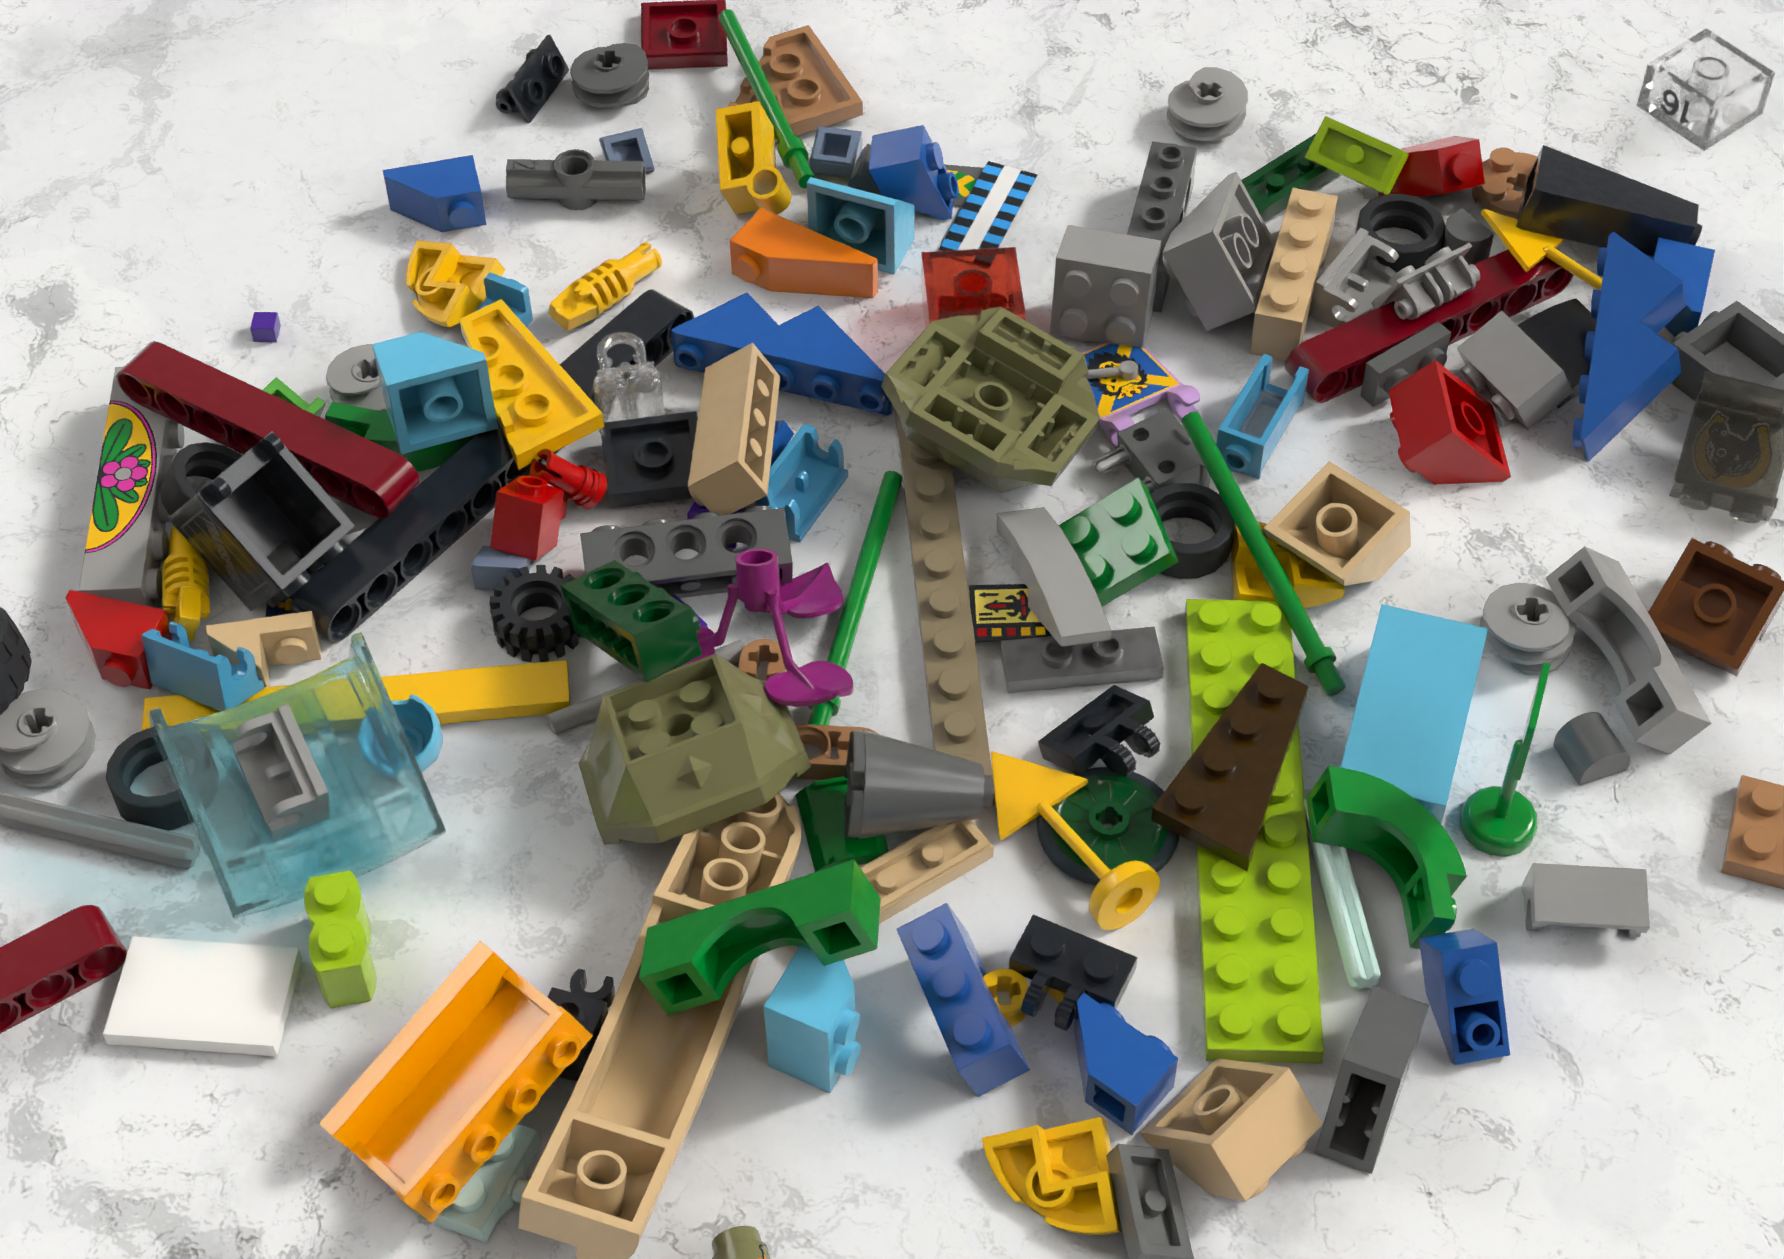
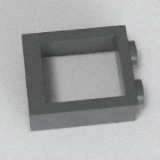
[1670,301,1784,438]

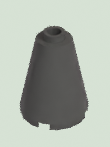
[844,730,994,840]

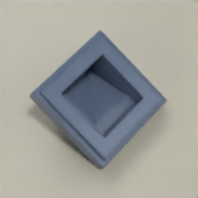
[599,128,655,173]

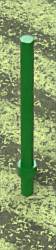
[718,9,815,188]

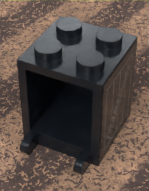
[168,431,355,611]

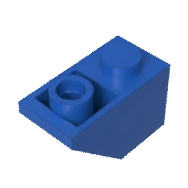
[868,125,959,220]
[1419,928,1510,1065]
[1074,993,1178,1135]

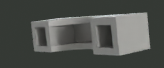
[1546,546,1712,754]

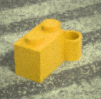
[716,101,792,215]

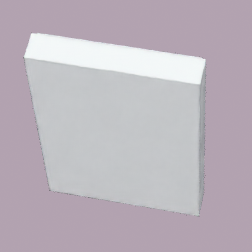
[103,936,302,1057]

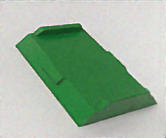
[795,776,889,872]

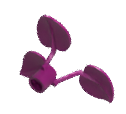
[672,548,854,707]

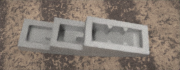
[997,507,1111,647]

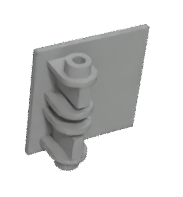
[1371,243,1480,320]

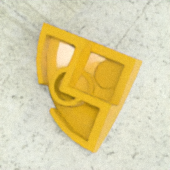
[406,240,505,327]
[1231,521,1345,608]
[981,1117,1121,1235]

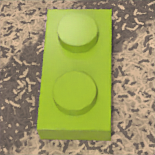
[1305,116,1409,195]

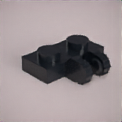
[1038,685,1161,777]
[1009,914,1138,1031]

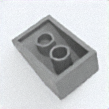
[1162,172,1276,331]

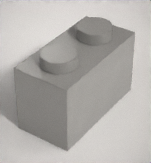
[1457,310,1573,430]

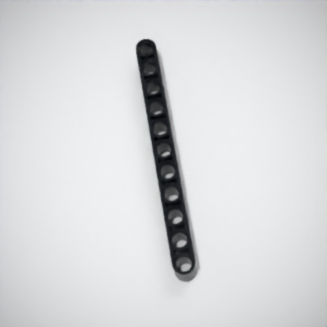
[291,289,694,642]

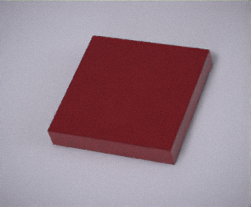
[641,0,728,70]

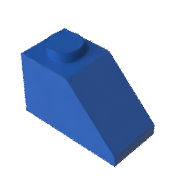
[383,155,487,232]
[1647,238,1715,337]

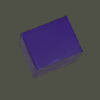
[250,312,281,342]

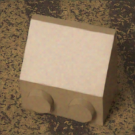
[1264,461,1411,586]
[1140,1058,1323,1202]

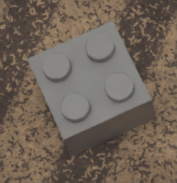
[1050,225,1161,348]

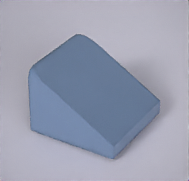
[471,546,532,590]

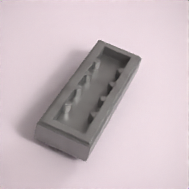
[1000,627,1164,693]

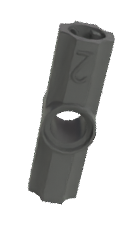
[506,149,646,211]

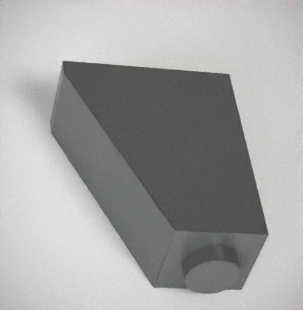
[1315,986,1429,1174]

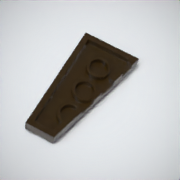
[1151,663,1309,871]

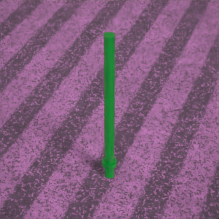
[1181,411,1346,696]
[807,471,903,725]

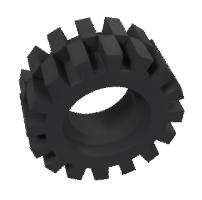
[489,565,583,662]

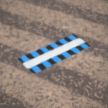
[938,161,1038,264]

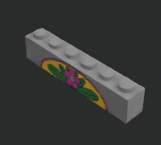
[78,367,184,607]

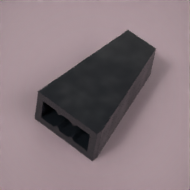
[1516,145,1703,256]

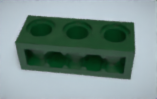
[561,560,702,682]

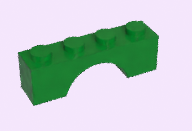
[639,859,881,1016]

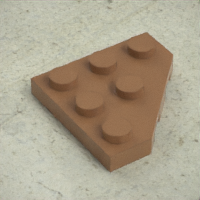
[728,25,863,143]

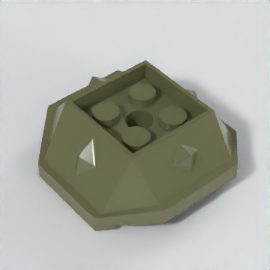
[881,306,1100,493]
[578,654,811,845]

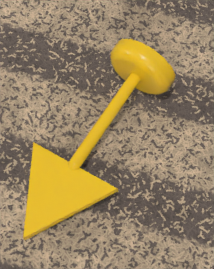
[1481,209,1603,289]
[991,751,1160,931]

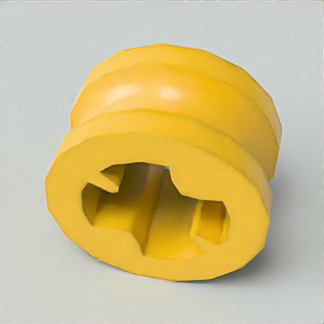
[983,968,1029,1026]

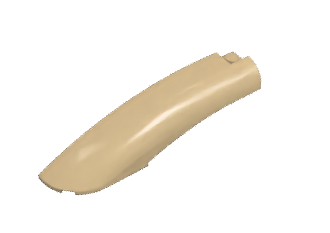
[518,792,801,1259]

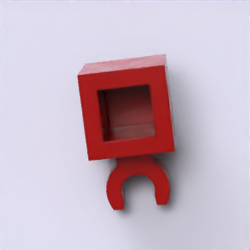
[490,476,568,561]

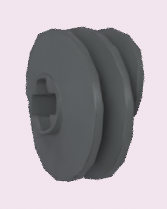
[570,43,650,107]

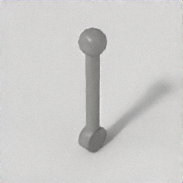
[1087,361,1138,380]

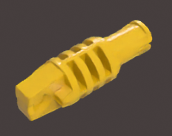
[549,242,662,331]
[162,526,210,641]

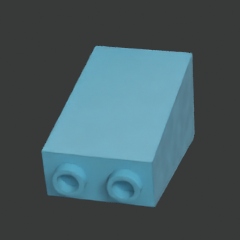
[1341,604,1488,824]

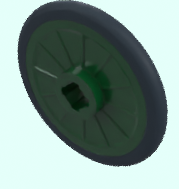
[1037,767,1180,886]

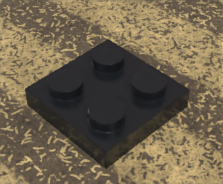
[600,411,698,508]

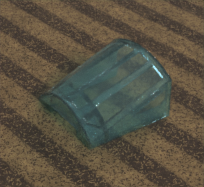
[149,632,446,918]

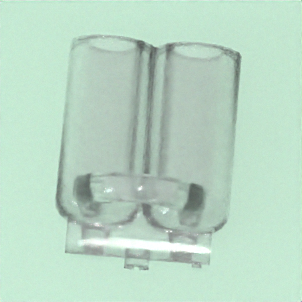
[593,332,665,435]

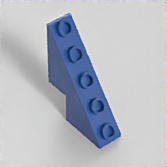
[1572,232,1686,461]
[671,292,892,416]

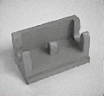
[1309,228,1399,328]
[232,704,330,839]
[1522,863,1650,937]

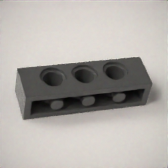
[1127,141,1197,313]
[580,506,793,598]

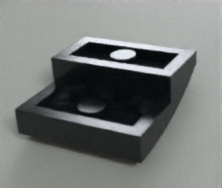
[1517,298,1597,409]

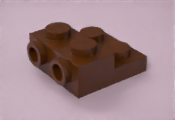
[1648,538,1784,677]

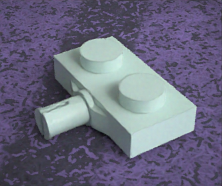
[433,1124,542,1243]

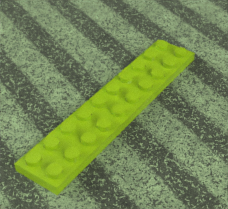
[1185,599,1324,1064]

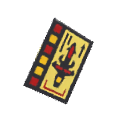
[969,584,1052,642]

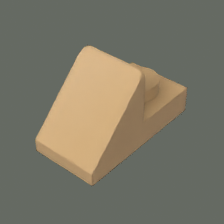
[206,611,321,687]

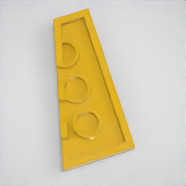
[460,299,604,470]

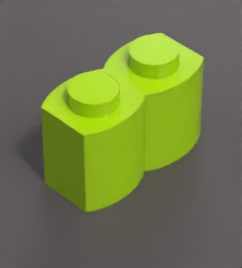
[304,870,377,1008]

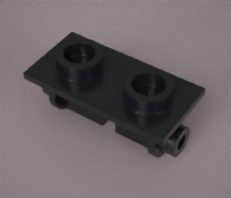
[496,35,569,123]

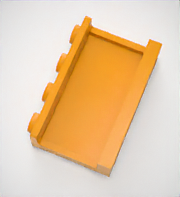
[319,941,593,1223]

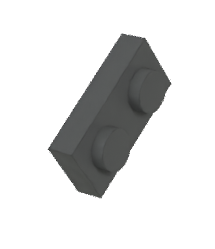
[1360,322,1451,407]
[1106,1144,1194,1259]

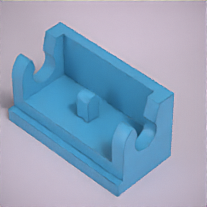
[755,423,848,542]
[141,621,264,713]

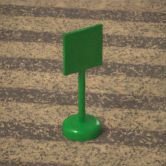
[1460,662,1551,857]

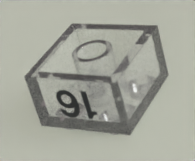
[1636,28,1775,151]

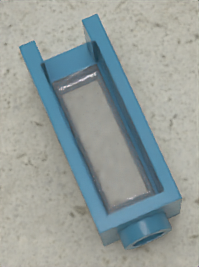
[1216,354,1309,479]

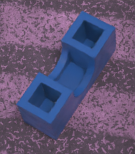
[896,903,1030,1097]

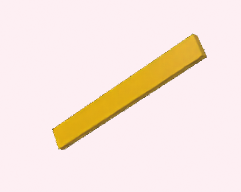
[142,660,570,746]

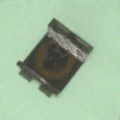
[1669,371,1784,523]

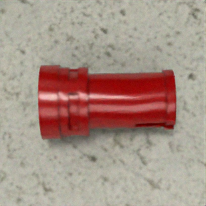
[530,448,607,510]

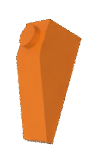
[730,208,878,298]

